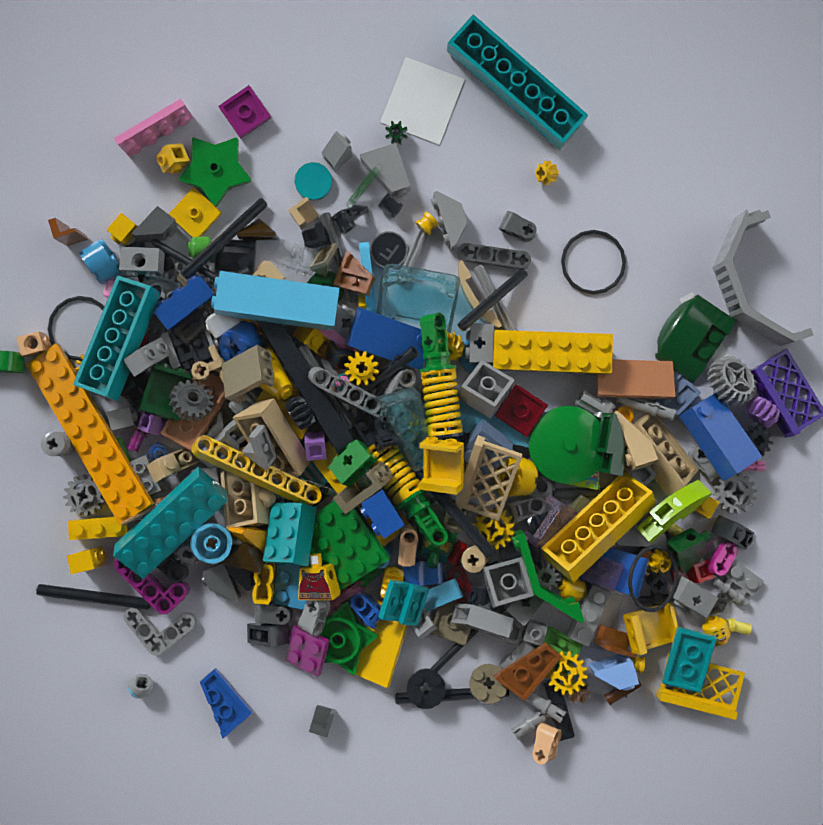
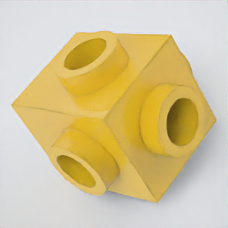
[156,143,190,174]

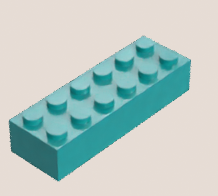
[73,275,161,401]
[113,466,228,579]

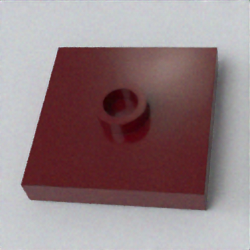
[494,384,548,437]

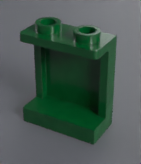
[139,362,193,422]

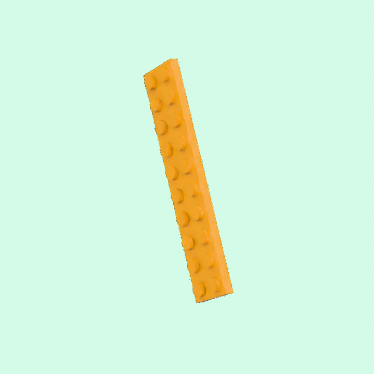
[26,343,154,525]

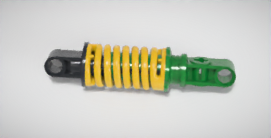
[419,312,464,442]
[352,414,448,549]

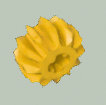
[432,330,465,362]
[380,566,404,598]

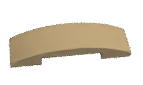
[458,260,502,330]

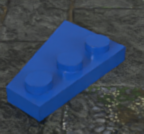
[200,668,253,739]

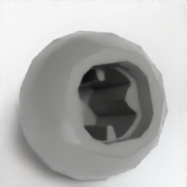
[128,674,153,699]

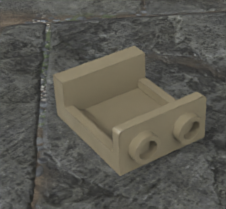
[222,345,274,404]
[333,461,393,514]

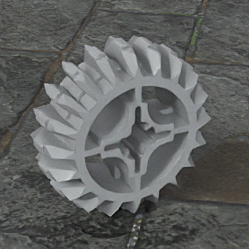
[707,355,757,407]

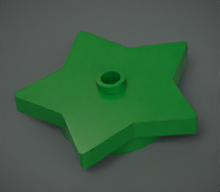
[179,137,252,207]
[319,600,378,675]

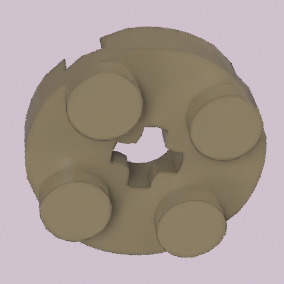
[469,664,508,705]

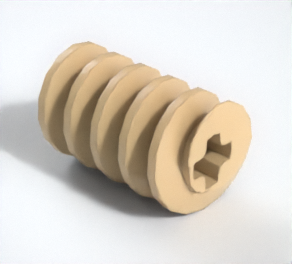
[461,545,490,573]

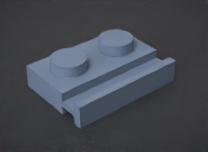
[653,374,701,421]

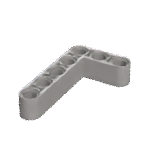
[308,367,416,422]

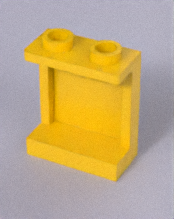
[419,436,464,495]
[623,602,679,655]

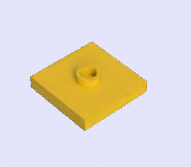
[169,187,222,237]

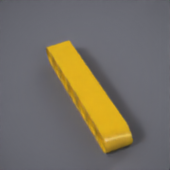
[191,436,322,506]

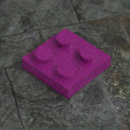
[218,85,271,139]
[285,624,330,677]

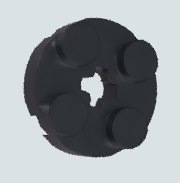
[407,668,446,709]

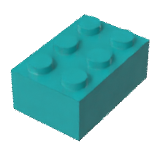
[263,503,317,566]

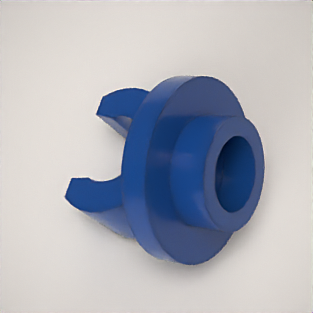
[148,442,168,461]

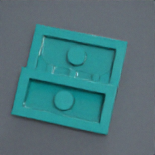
[378,580,429,626]

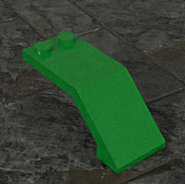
[512,529,584,623]

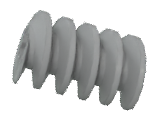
[41,431,75,456]

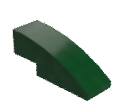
[595,413,624,476]

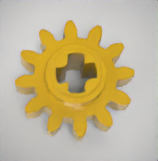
[344,351,379,386]

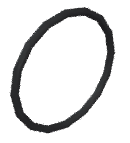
[561,230,626,295]
[47,296,104,361]
[628,545,679,612]

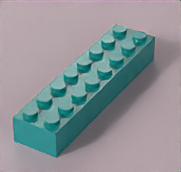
[447,14,588,150]

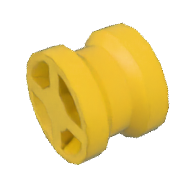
[415,212,439,236]

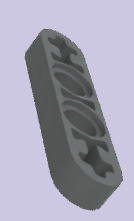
[457,243,531,270]

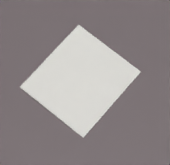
[380,57,465,145]

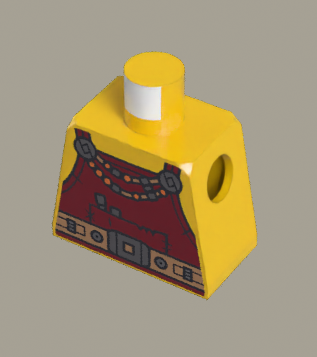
[298,553,341,600]

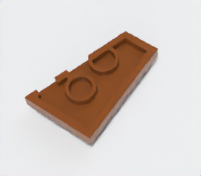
[494,642,562,701]

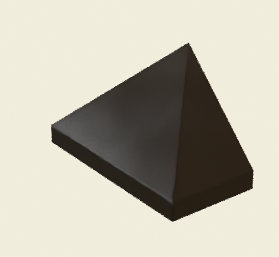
[237,218,278,241]
[223,543,265,574]

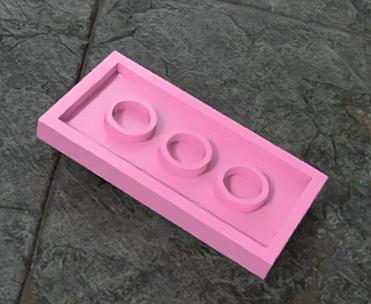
[114,99,193,156]

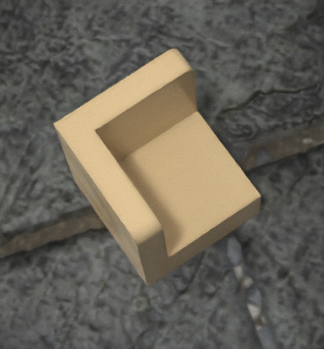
[288,197,319,230]

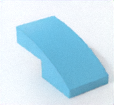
[424,578,463,612]

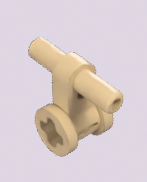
[191,345,225,383]

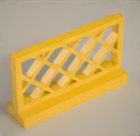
[655,652,745,720]

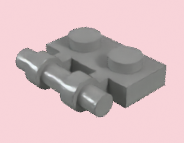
[713,559,764,607]

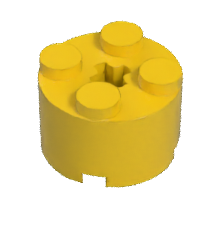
[492,457,538,497]

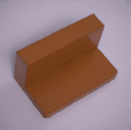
[48,218,88,246]
[594,624,637,658]

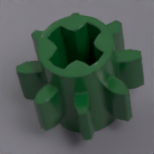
[385,121,408,145]

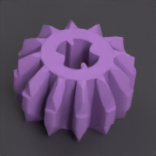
[745,396,780,427]

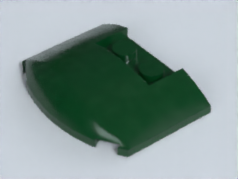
[655,295,736,383]

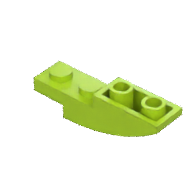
[637,480,712,543]

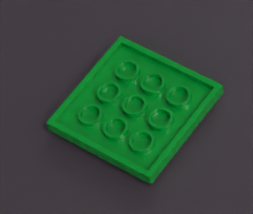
[309,501,390,591]

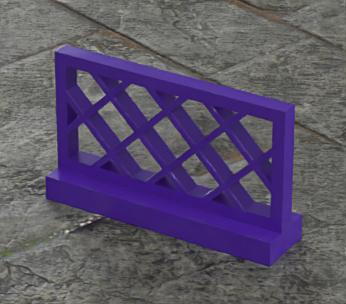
[750,349,823,438]

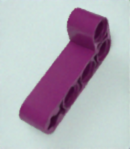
[114,558,191,615]

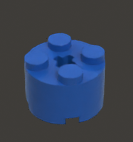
[219,321,265,361]

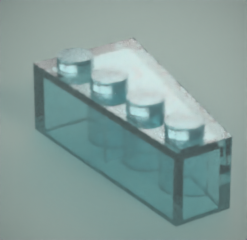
[376,387,428,472]

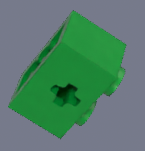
[328,439,378,487]

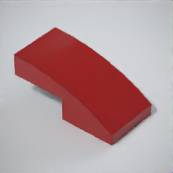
[669,559,716,583]

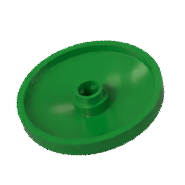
[528,406,602,484]

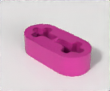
[708,542,737,576]

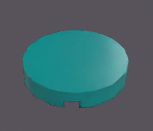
[294,162,332,201]

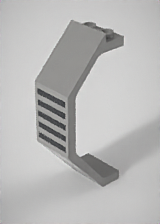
[712,210,813,346]

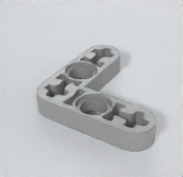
[123,608,197,655]

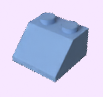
[587,654,639,691]

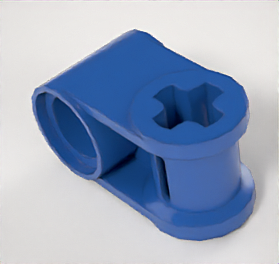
[350,593,381,629]

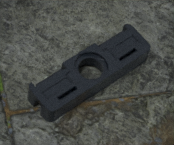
[542,678,575,741]

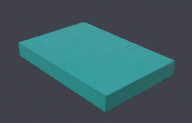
[662,626,717,693]

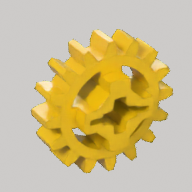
[473,507,515,549]
[545,651,589,695]

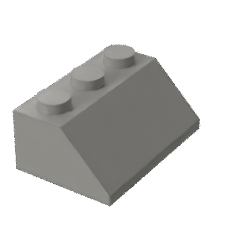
[567,582,625,650]

